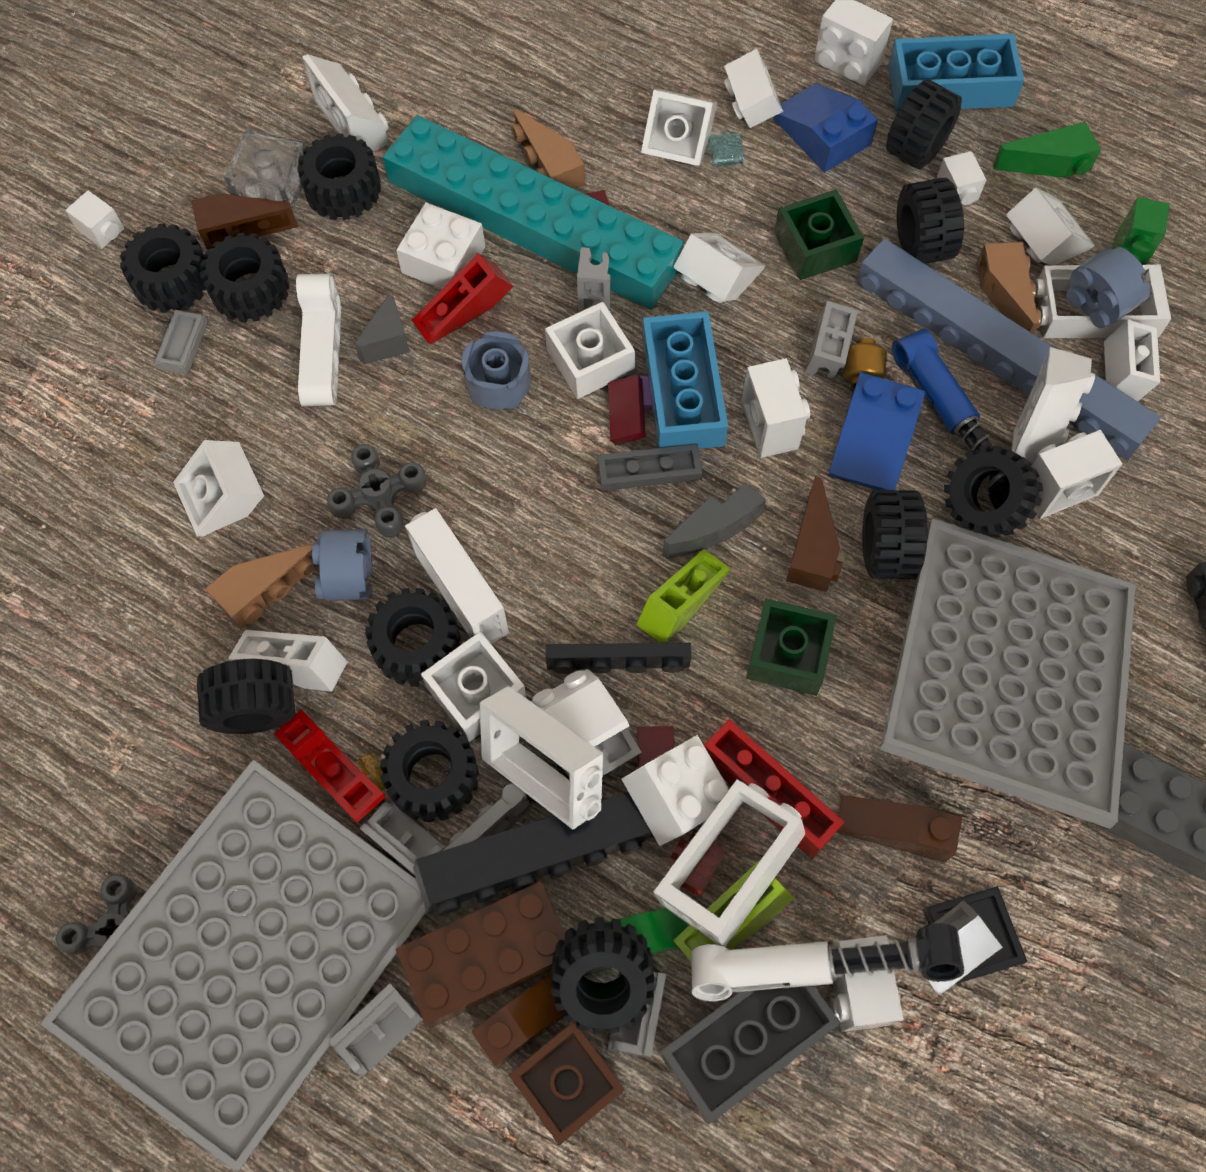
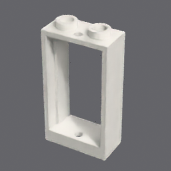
[1034,265,1171,338]
[405,508,509,644]
[480,686,603,829]
[654,779,805,947]

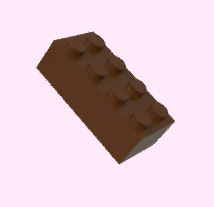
[396,881,565,1028]

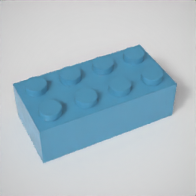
[888,34,1024,112]
[642,311,728,449]

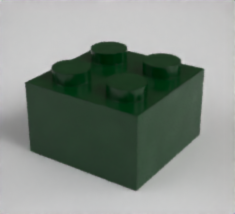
[774,189,864,280]
[746,598,837,696]

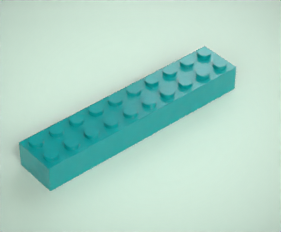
[382,115,684,310]

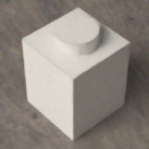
[936,151,986,205]
[65,190,125,249]

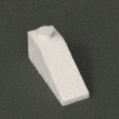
[228,630,347,692]

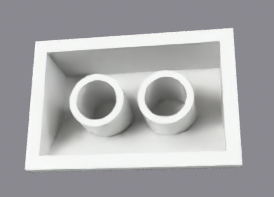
[302,54,389,152]
[1011,347,1095,465]

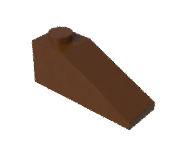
[191,193,298,250]
[786,476,843,592]
[837,795,963,862]
[471,974,563,1068]

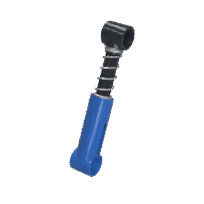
[892,329,1039,510]

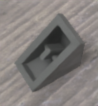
[355,295,410,364]

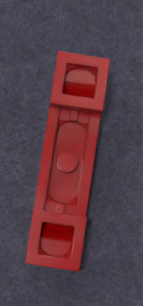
[274,709,386,823]

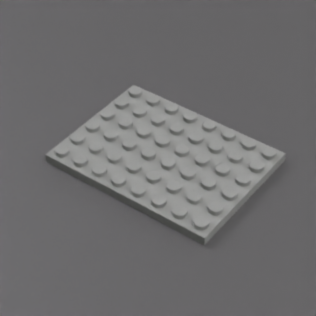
[880,518,1136,829]
[40,759,426,1172]

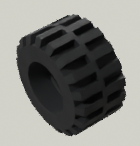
[886,79,962,169]
[297,134,381,220]
[896,178,964,264]
[120,224,206,313]
[200,233,290,322]
[944,445,1043,537]
[862,490,927,579]
[365,588,461,687]
[197,659,295,734]
[380,720,479,822]
[551,917,655,1034]

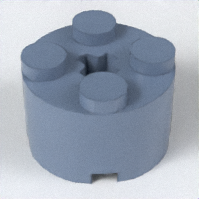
[1067,247,1150,329]
[462,331,531,409]
[312,529,373,601]

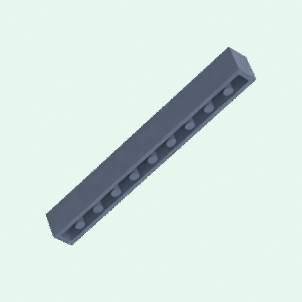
[857,238,1161,461]

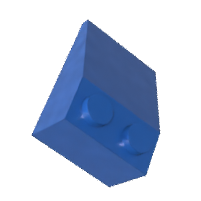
[772,83,878,173]
[828,372,926,490]

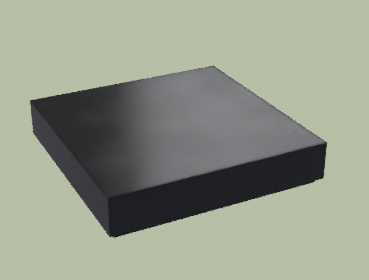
[923,886,1028,985]

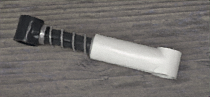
[691,923,965,1001]

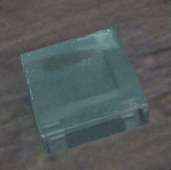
[709,133,744,167]

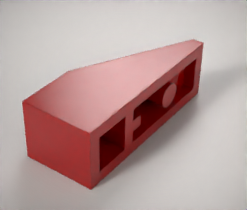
[411,253,514,344]

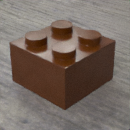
[509,1021,625,1145]

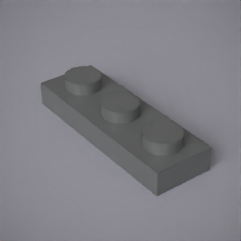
[597,444,703,491]

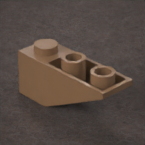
[511,109,585,189]
[977,242,1041,334]
[205,544,317,629]

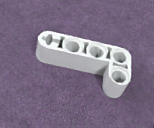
[296,273,341,406]

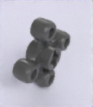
[327,444,427,537]
[56,874,136,955]

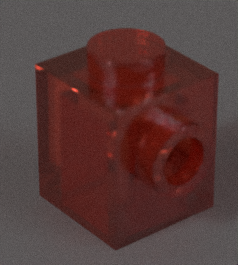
[670,832,726,898]

